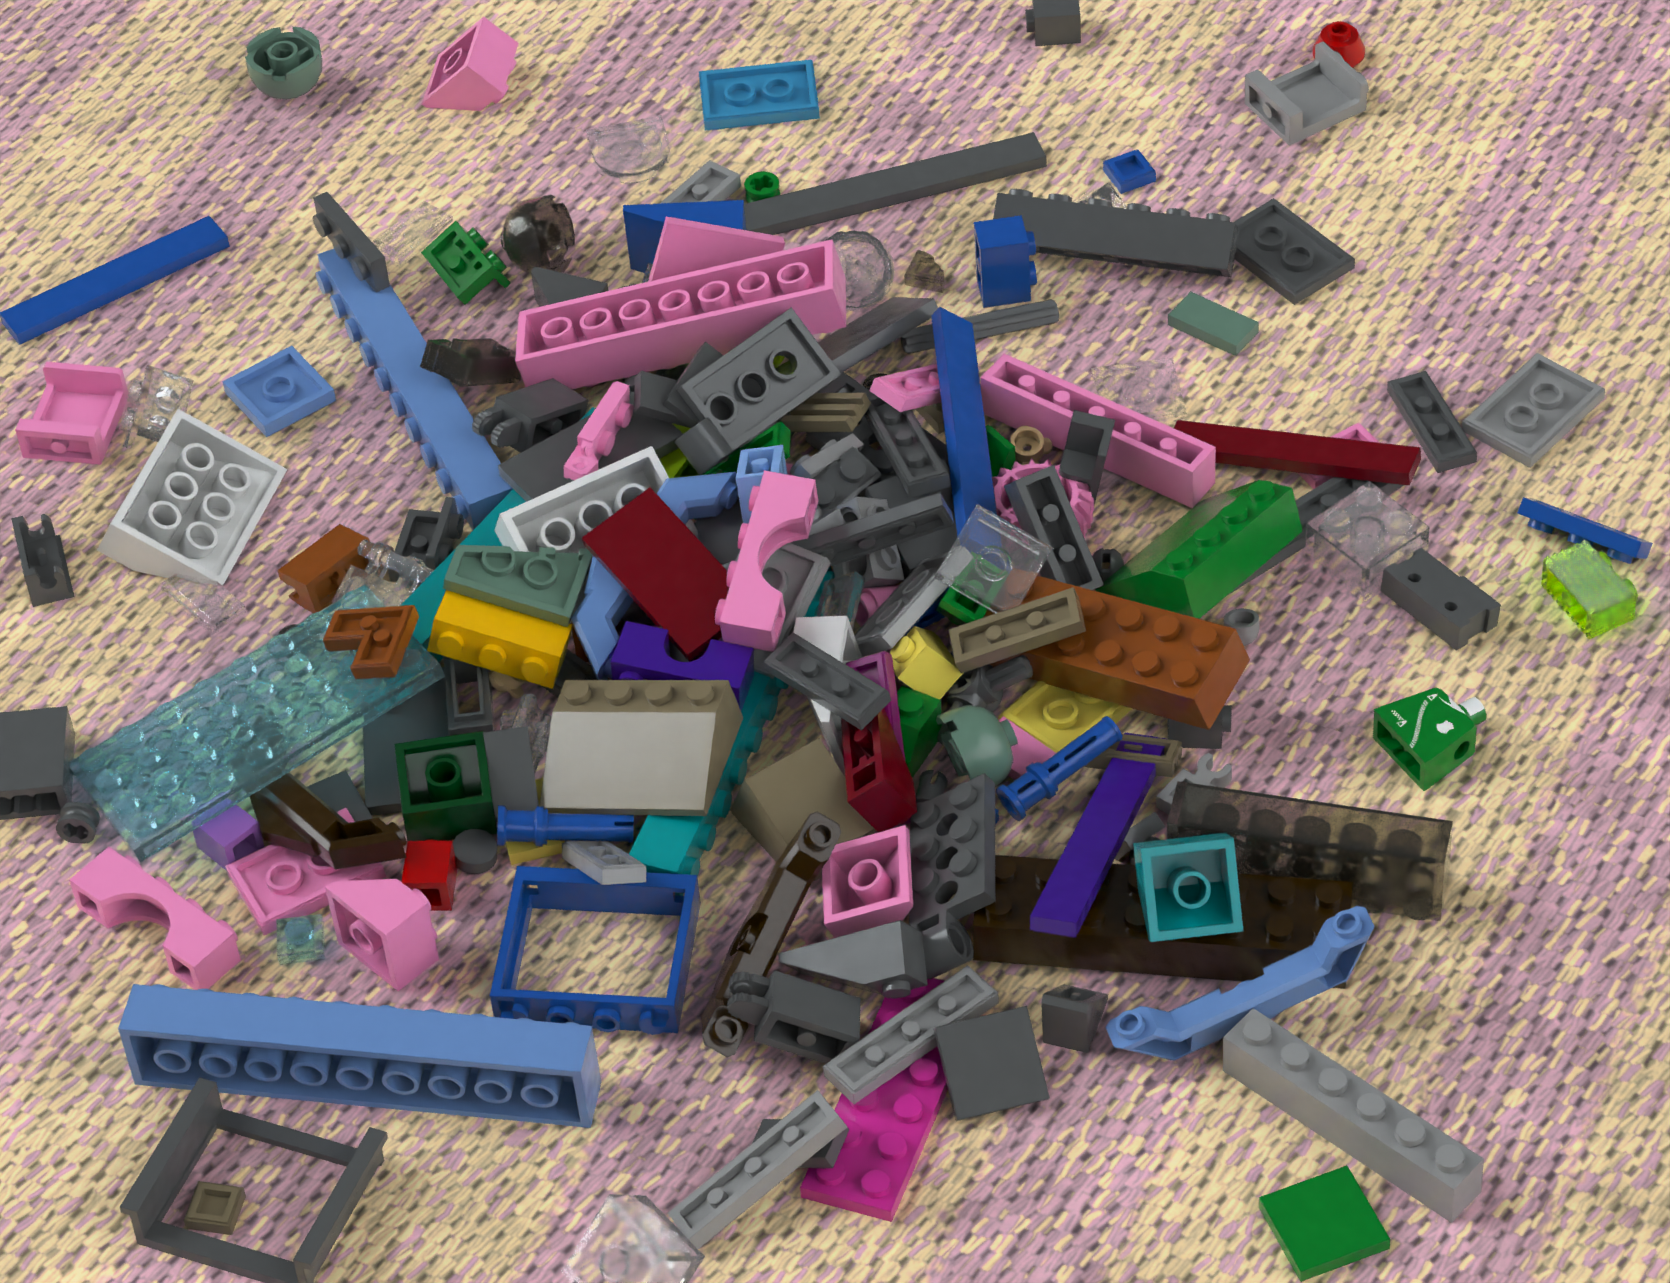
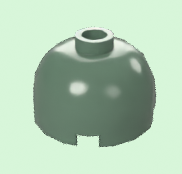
[245,27,322,100]
[936,705,1018,787]

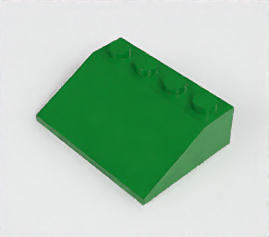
[1095,480,1303,619]

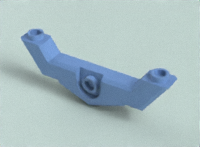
[571,472,739,680]
[1106,906,1375,1061]

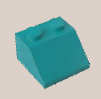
[1133,833,1243,942]

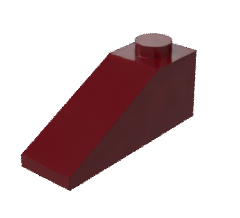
[841,708,917,833]

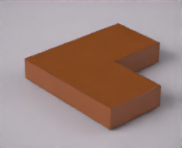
[323,605,419,679]

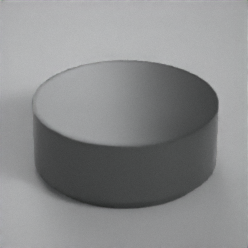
[453,829,497,874]

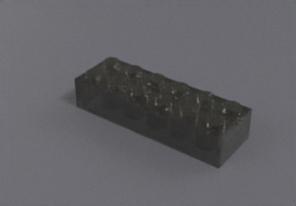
[1167,781,1453,921]

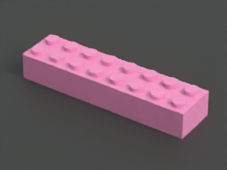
[515,239,846,389]

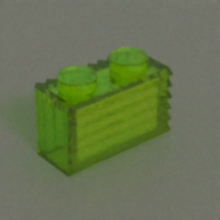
[1541,540,1638,639]

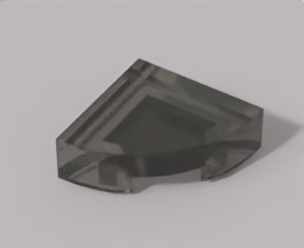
[904,250,945,293]

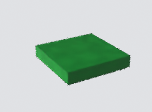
[1259,1165,1390,1282]

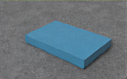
[699,60,820,131]

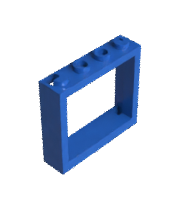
[490,866,701,1035]

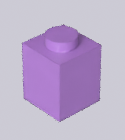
[190,795,265,870]

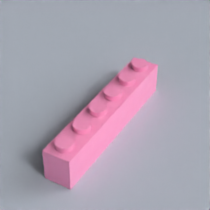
[981,354,1216,508]

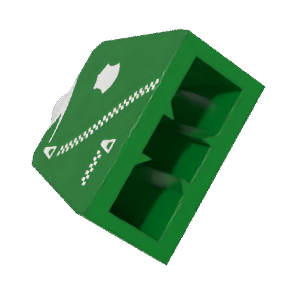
[1373,688,1487,791]

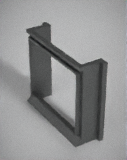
[120,1077,388,1283]

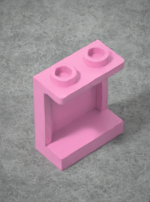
[15,362,129,465]

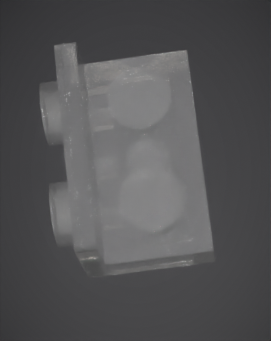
[119,365,194,449]

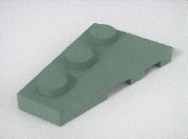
[443,545,593,627]

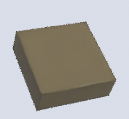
[184,1181,246,1235]

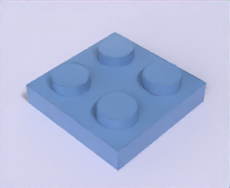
[222,346,336,437]

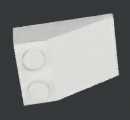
[787,616,862,775]

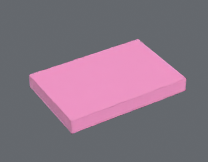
[648,216,785,282]
[225,808,386,935]

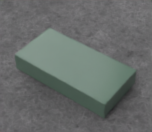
[1168,291,1259,356]

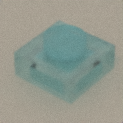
[276,914,325,965]

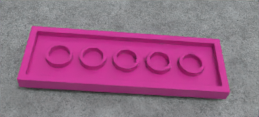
[800,978,948,1222]

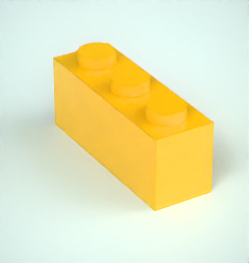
[427,590,573,689]

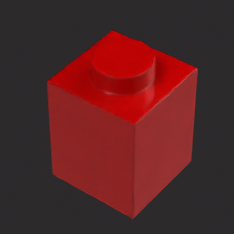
[401,840,458,911]

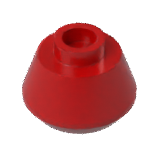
[1313,21,1365,68]

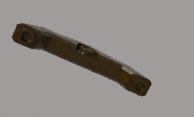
[232,719,407,869]
[701,811,841,1057]

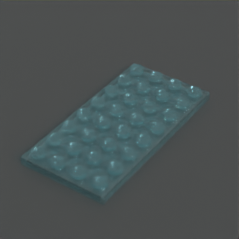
[70,584,445,863]

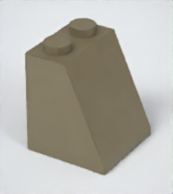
[730,738,876,881]

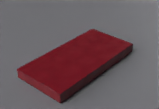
[582,487,729,662]

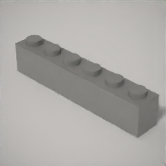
[1223,1008,1484,1223]

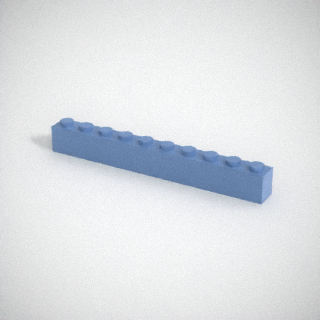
[315,249,513,530]

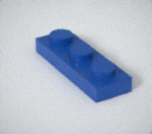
[1517,497,1653,564]

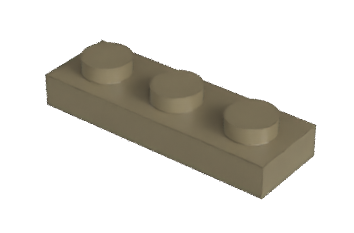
[949,587,1086,673]

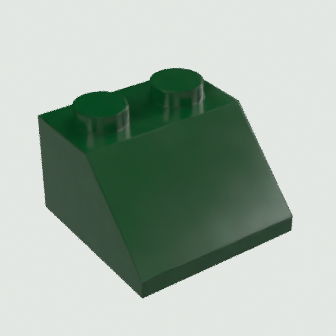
[394,731,497,841]

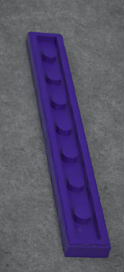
[1030,732,1167,938]

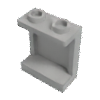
[1245,41,1369,146]

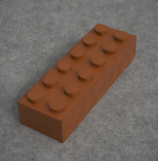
[983,569,1250,730]

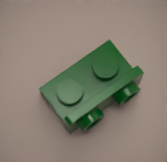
[421,221,511,305]

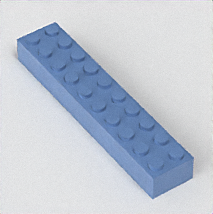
[118,984,602,1128]

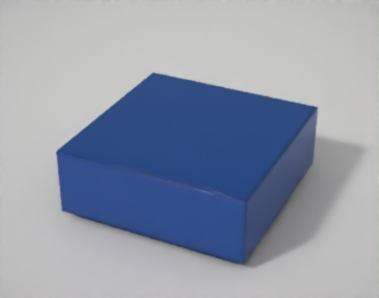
[1103,149,1156,194]

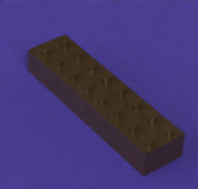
[973,855,1353,989]

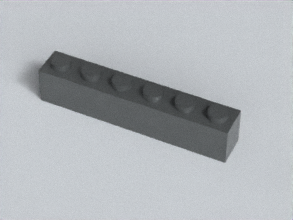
[993,189,1239,277]

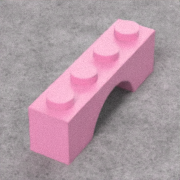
[715,470,819,652]
[69,847,241,990]

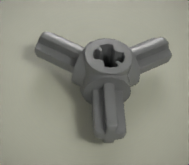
[937,651,1033,745]

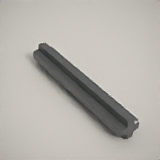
[900,299,1059,354]

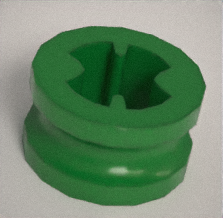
[744,171,780,203]

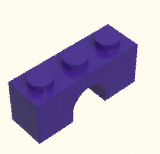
[611,621,754,711]

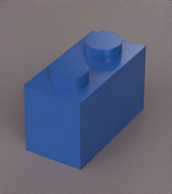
[974,215,1037,308]

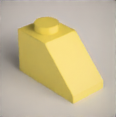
[890,626,963,700]

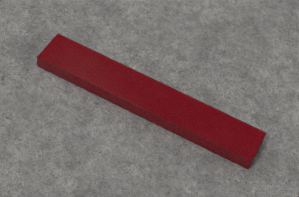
[1174,420,1421,486]

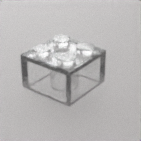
[1305,481,1430,604]

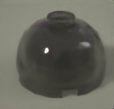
[501,195,575,274]

